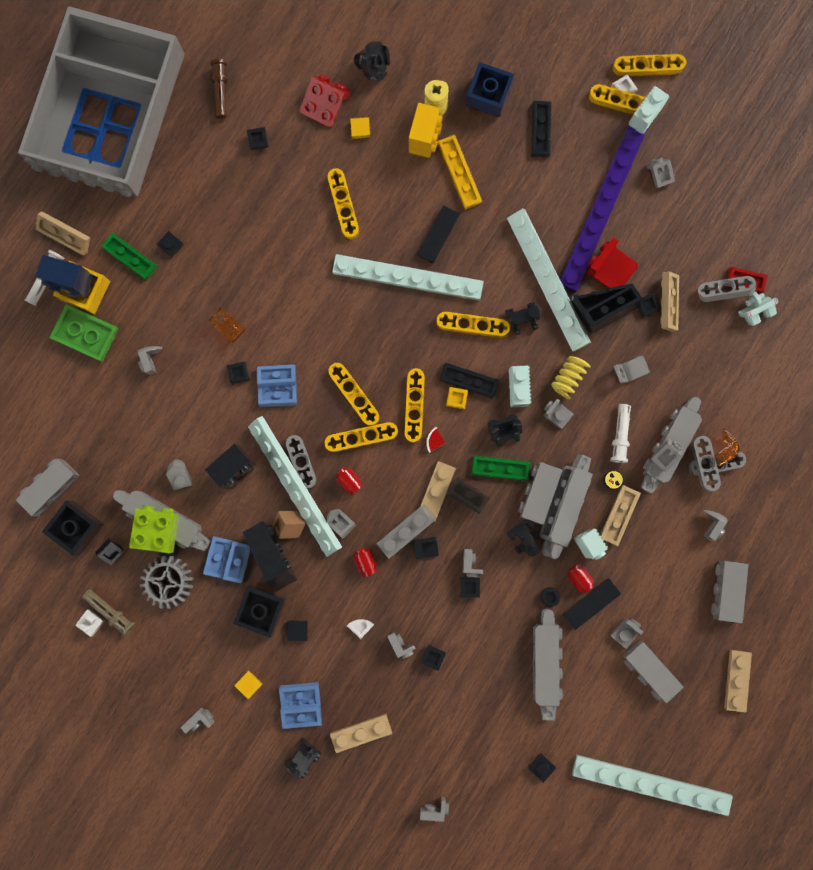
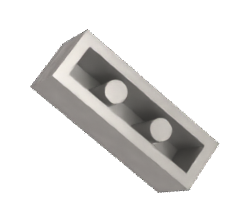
[16,458,80,517]
[518,462,563,525]
[377,504,437,558]
[711,560,749,623]
[622,640,684,703]

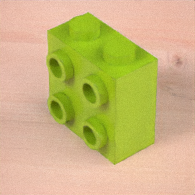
[129,505,179,553]

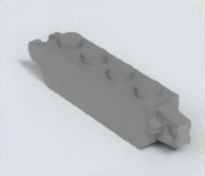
[641,397,702,494]
[540,454,593,559]
[113,490,211,551]
[533,608,563,721]

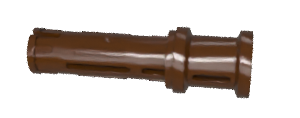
[210,59,228,119]

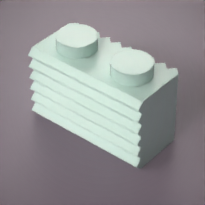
[629,86,669,134]
[509,366,531,408]
[573,529,608,560]

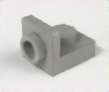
[646,157,675,188]
[543,399,573,429]
[651,439,683,472]
[463,549,483,577]
[610,618,643,649]
[387,632,415,659]
[181,707,215,734]
[420,796,449,822]

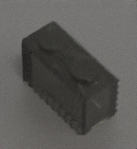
[447,477,490,514]

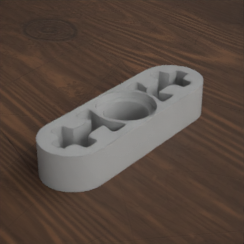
[698,276,756,302]
[286,435,317,489]
[691,436,721,492]
[689,451,746,476]

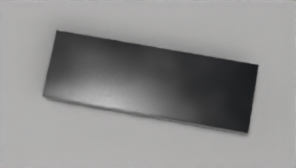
[531,101,552,157]
[417,205,460,264]
[439,362,499,399]
[563,578,621,630]

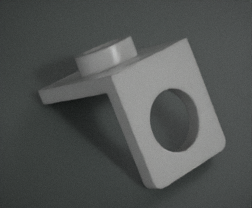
[614,356,650,383]

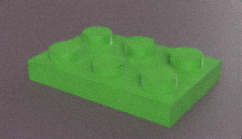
[49,304,119,362]

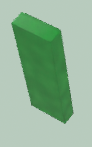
[101,232,158,281]
[471,456,531,481]

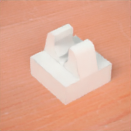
[75,609,105,637]

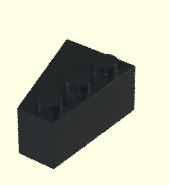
[571,283,643,334]
[243,521,297,591]

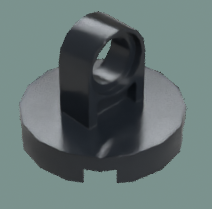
[354,41,390,81]

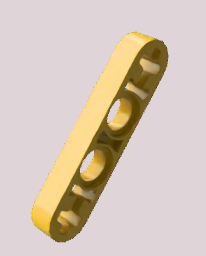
[613,54,686,76]
[589,84,657,117]
[328,168,359,240]
[437,312,510,338]
[329,363,379,426]
[405,368,425,443]
[325,422,398,452]

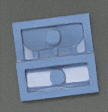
[257,365,297,407]
[203,536,251,583]
[279,682,322,729]

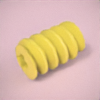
[424,80,449,115]
[551,356,590,400]

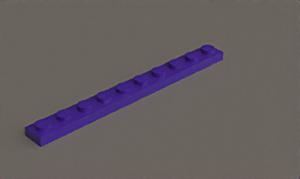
[560,125,648,293]

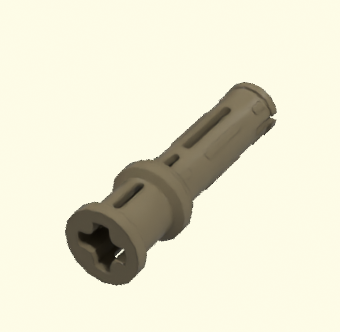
[82,589,136,637]

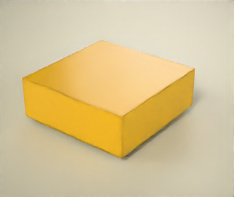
[350,117,370,139]
[446,387,468,410]
[234,671,263,699]

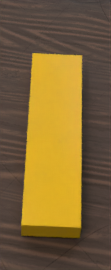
[437,135,482,210]

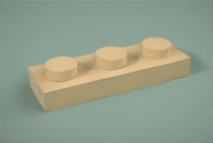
[35,212,90,256]
[660,271,679,332]
[420,461,456,522]
[600,485,641,546]
[724,650,752,712]
[330,713,392,753]

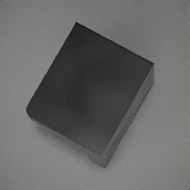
[414,537,439,559]

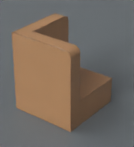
[272,511,305,539]

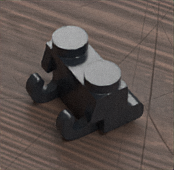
[505,302,541,335]
[487,414,522,447]
[507,519,539,557]
[284,737,321,779]

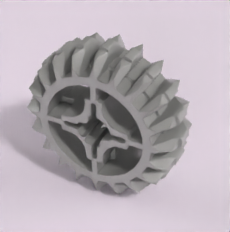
[140,556,193,609]

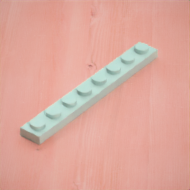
[507,209,591,352]
[333,254,484,301]
[248,416,342,557]
[572,755,733,816]

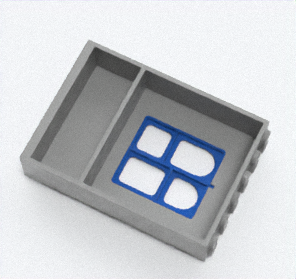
[18,6,185,197]

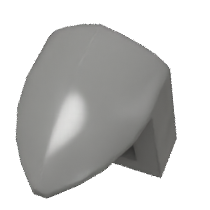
[138,346,163,375]
[166,459,192,490]
[327,509,356,539]
[703,510,728,541]

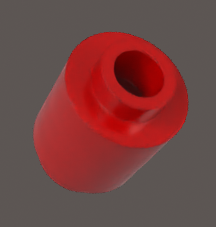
[336,467,363,495]
[353,547,378,578]
[566,563,595,593]

